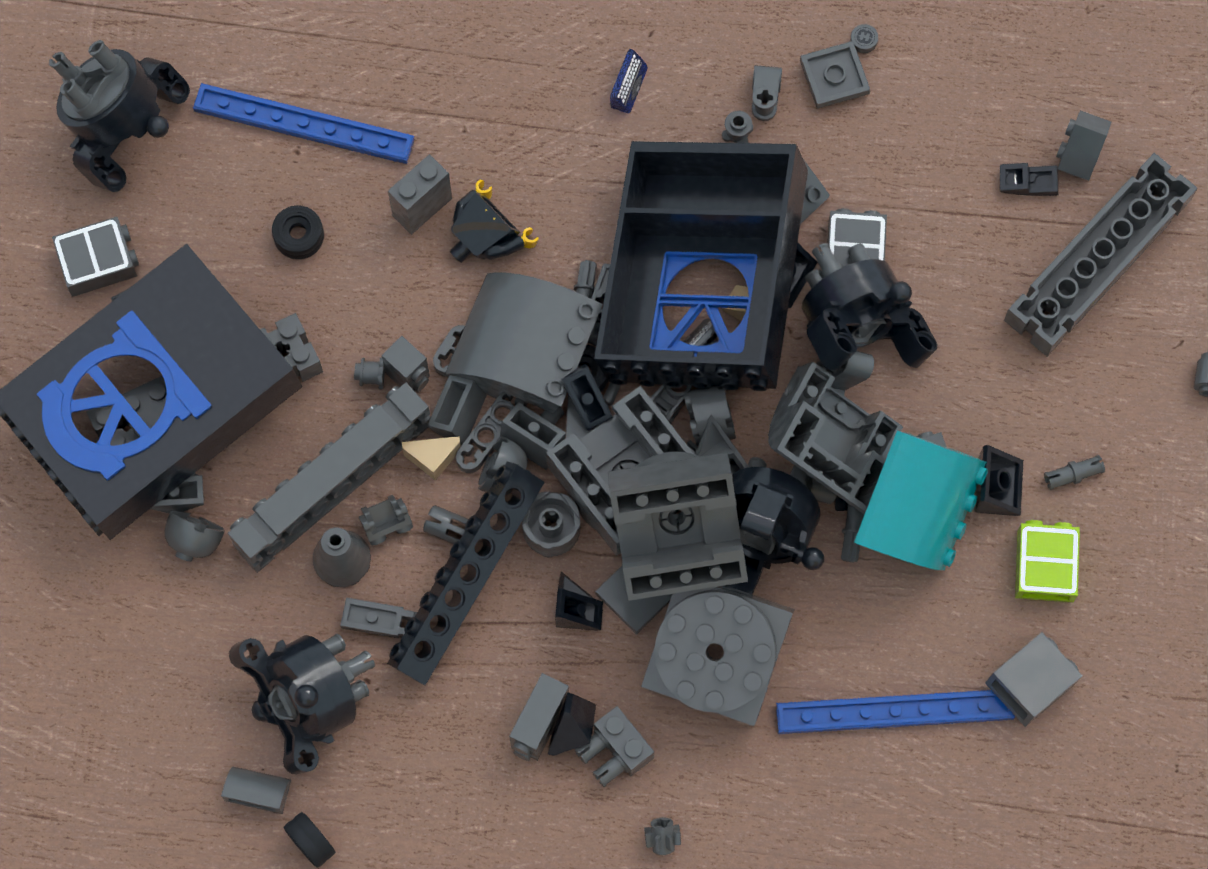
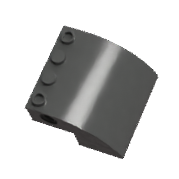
[444,272,603,413]
[768,362,903,515]

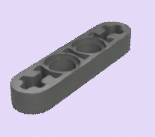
[456,392,528,473]

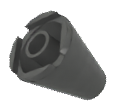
[313,527,371,588]

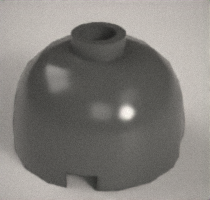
[478,436,530,496]
[164,510,225,562]

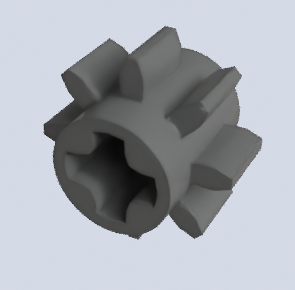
[644,817,681,855]

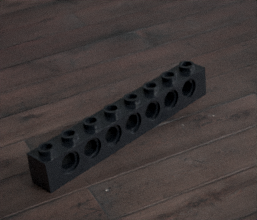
[387,461,545,685]

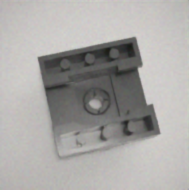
[546,386,694,556]
[608,452,748,601]
[641,585,795,726]

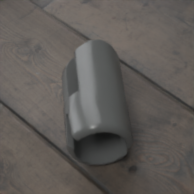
[423,505,468,544]

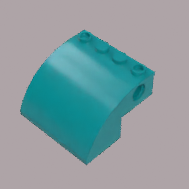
[854,431,988,571]

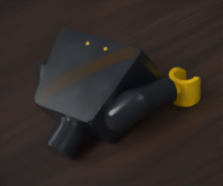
[450,180,539,263]

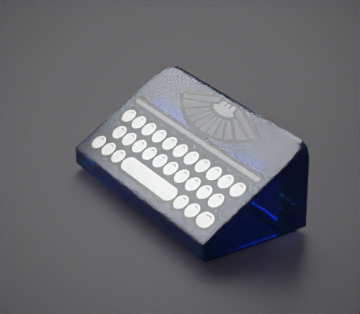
[610,49,648,113]

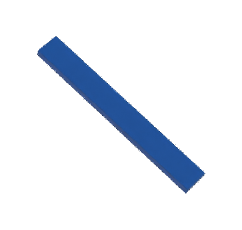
[193,83,415,164]
[776,690,1015,734]

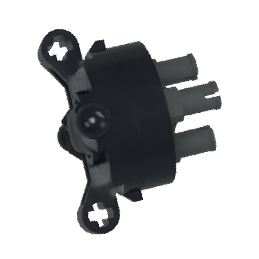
[229,634,375,775]

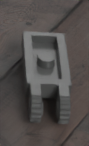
[340,598,417,638]

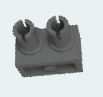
[574,706,655,787]

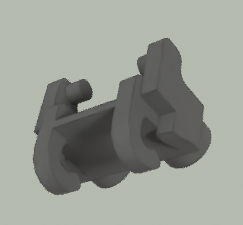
[359,495,413,545]

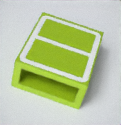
[1015,520,1080,602]

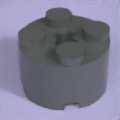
[684,386,736,446]
[522,491,580,558]

